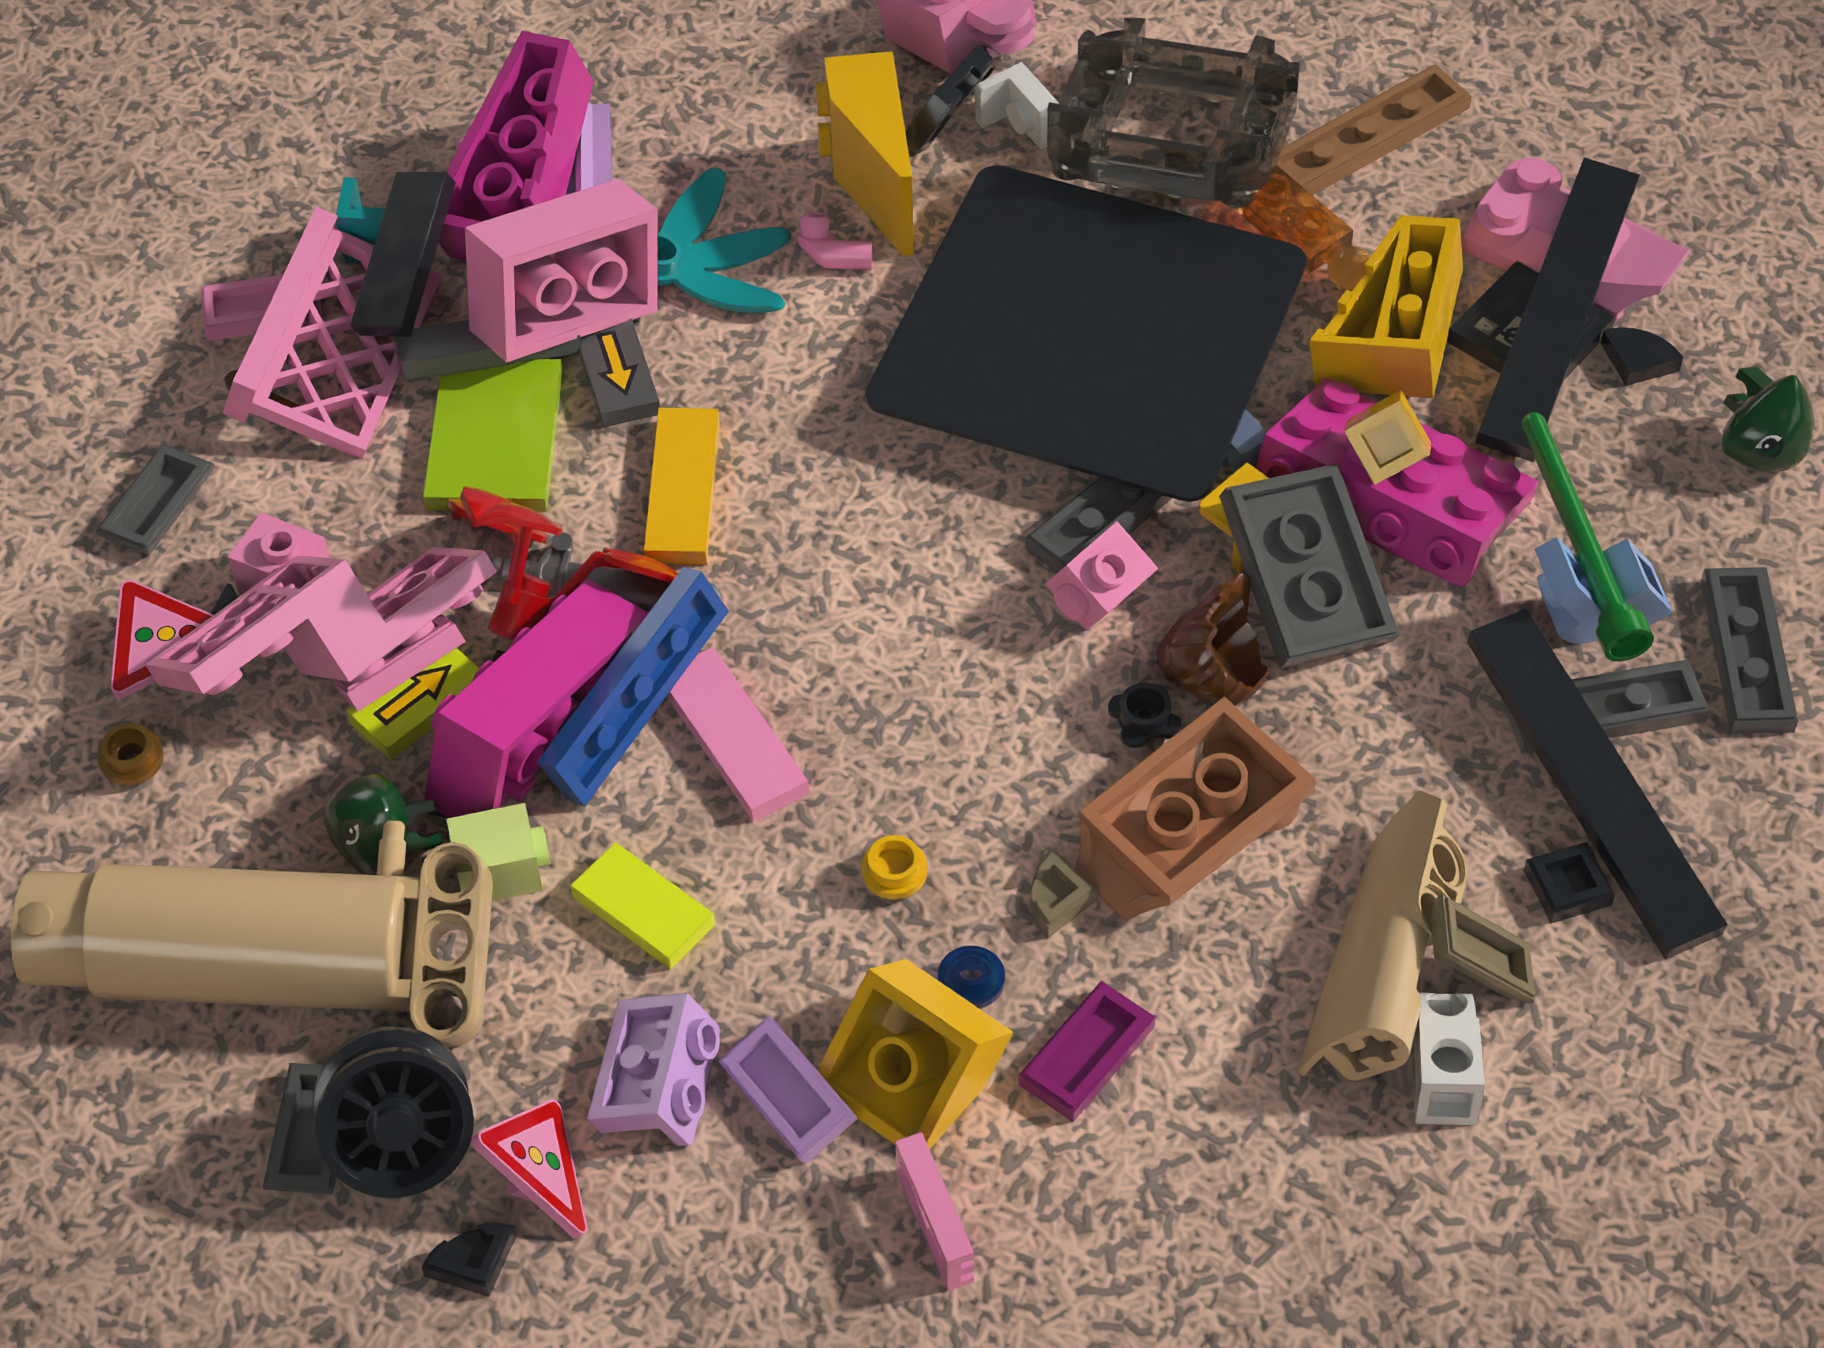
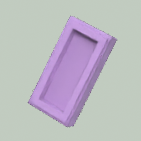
[718,1015,858,1164]

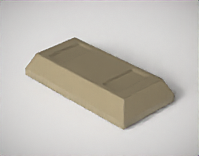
[1430,894,1535,1004]

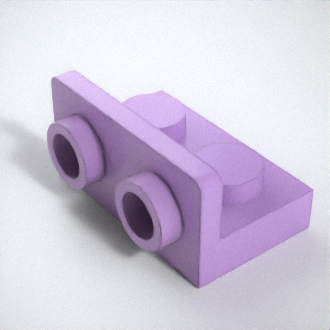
[587,993,720,1146]

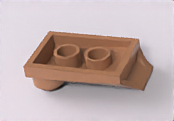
[1075,697,1315,921]

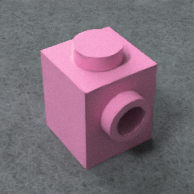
[227,513,330,594]
[1045,521,1158,630]

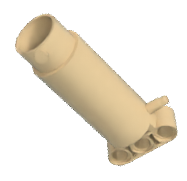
[11,821,493,1048]

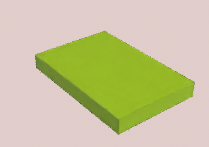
[423,359,563,512]

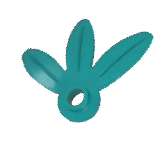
[657,167,791,313]

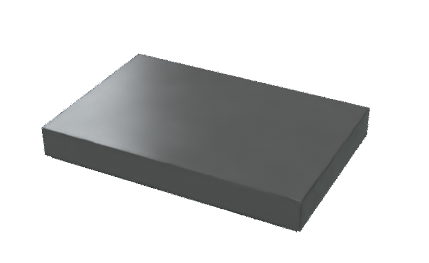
[1219,464,1400,669]

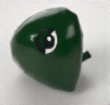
[1722,367,1815,472]
[324,773,443,875]

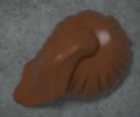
[1156,571,1269,706]

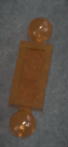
[1212,146,1371,292]

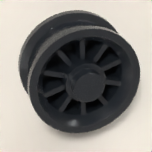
[313,1026,474,1198]

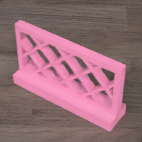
[222,207,442,458]

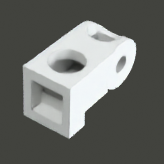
[1413,993,1485,1126]

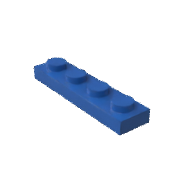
[537,566,729,807]

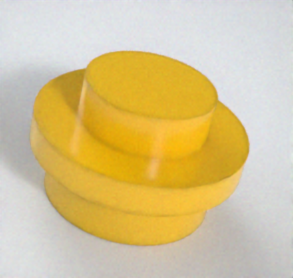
[861,835,927,900]

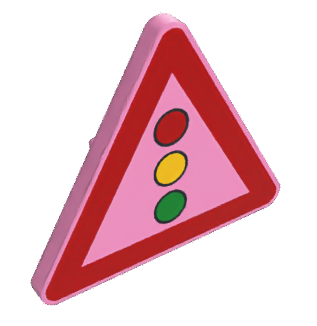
[110,580,213,698]
[471,1099,588,1238]

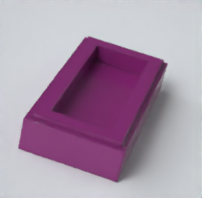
[1018,981,1156,1122]

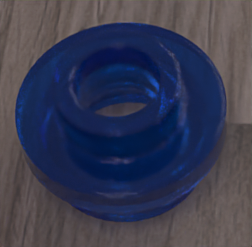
[938,946,1005,1009]

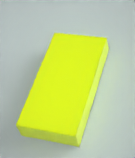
[571,842,715,970]

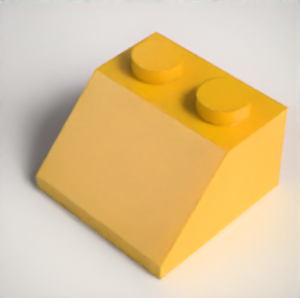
[817,959,1014,1150]

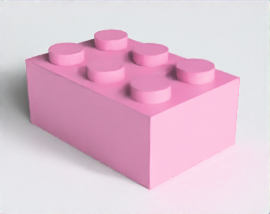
[465,179,658,363]

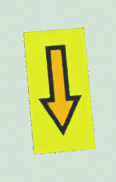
[346,648,479,760]

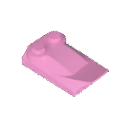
[1461,158,1691,322]

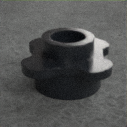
[1108,683,1181,748]

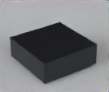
[1524,842,1615,924]

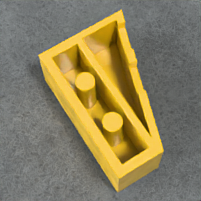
[1309,215,1463,398]

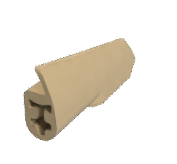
[1297,790,1467,1081]

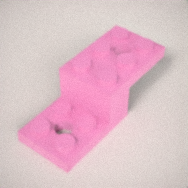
[145,547,497,695]

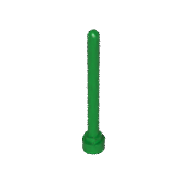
[1521,412,1654,662]

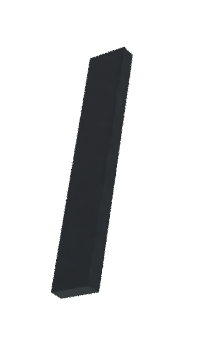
[1475,157,1640,462]
[1467,609,1728,960]

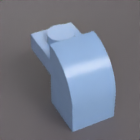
[1535,537,1673,644]

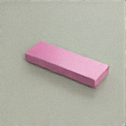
[666,647,809,822]

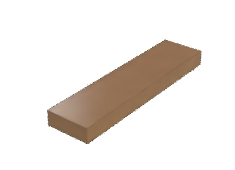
[1260,64,1472,204]

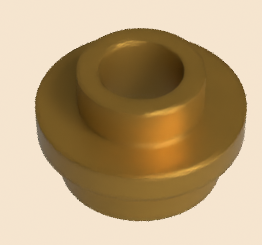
[97,723,164,785]

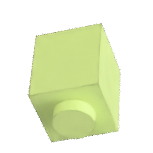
[447,803,551,901]

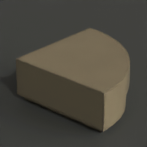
[1031,848,1097,938]

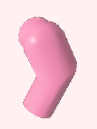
[796,212,873,270]

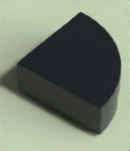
[1600,327,1683,386]
[421,1223,517,1297]

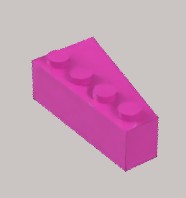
[438,31,594,261]
[424,579,648,818]

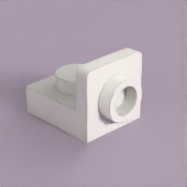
[974,62,1059,149]

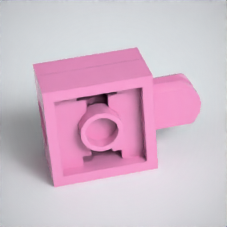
[877,0,1037,74]

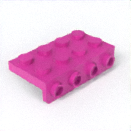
[1256,377,1539,587]

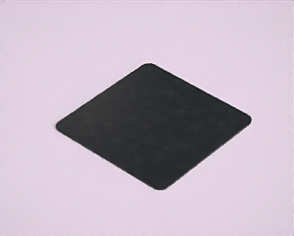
[865,165,1307,502]

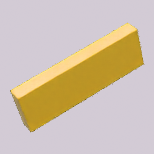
[644,407,720,565]

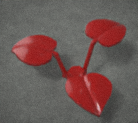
[447,486,678,641]

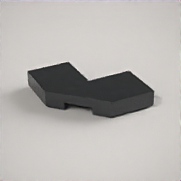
[905,44,1002,151]

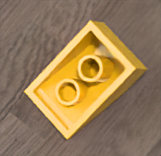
[815,51,914,256]

